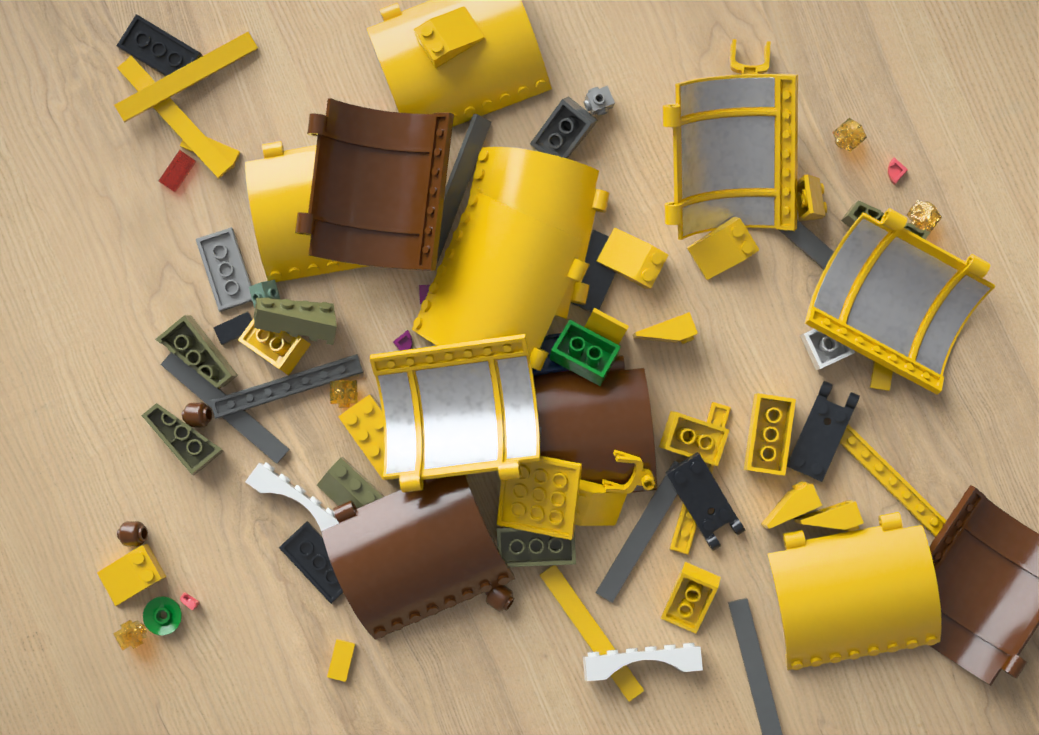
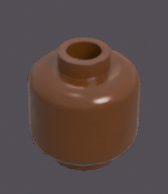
[182,402,212,428]
[117,521,148,547]
[485,585,515,612]

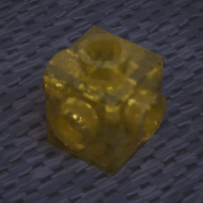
[832,117,867,152]
[907,200,942,232]
[330,380,358,408]
[113,620,147,651]

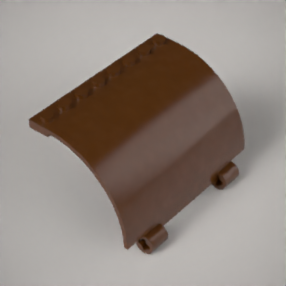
[295,98,454,271]
[533,355,657,493]
[321,475,515,640]
[929,485,1039,686]

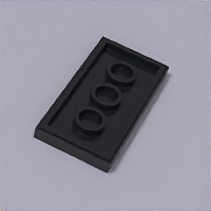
[116,14,202,76]
[570,230,616,313]
[279,521,343,604]

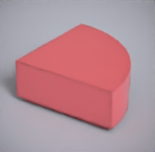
[888,157,908,185]
[180,592,200,610]

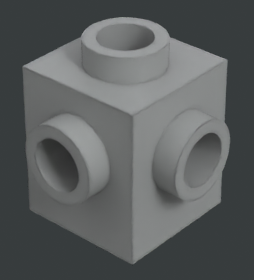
[584,86,615,116]

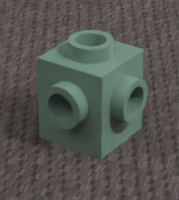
[249,280,280,308]

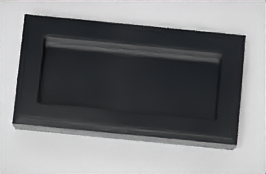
[213,311,253,345]

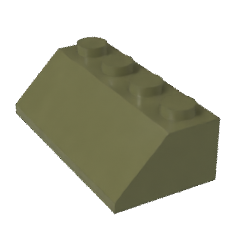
[317,457,385,509]

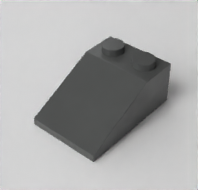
[530,97,598,158]

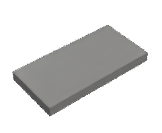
[196,227,252,312]

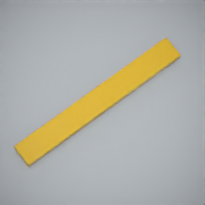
[114,32,258,123]
[117,56,233,179]
[669,402,731,555]
[840,424,947,537]
[539,565,644,702]

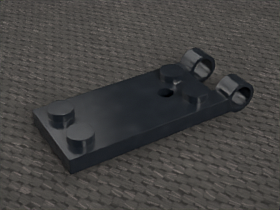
[787,381,860,482]
[665,452,746,551]

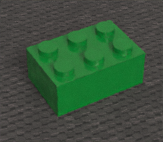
[549,319,621,386]

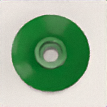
[143,596,182,636]

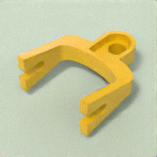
[730,39,771,75]
[602,450,655,494]

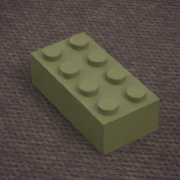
[497,527,576,567]

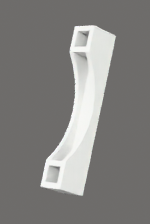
[245,462,339,533]
[583,643,703,681]

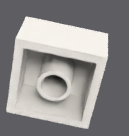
[800,329,855,370]

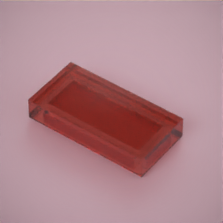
[158,150,196,192]

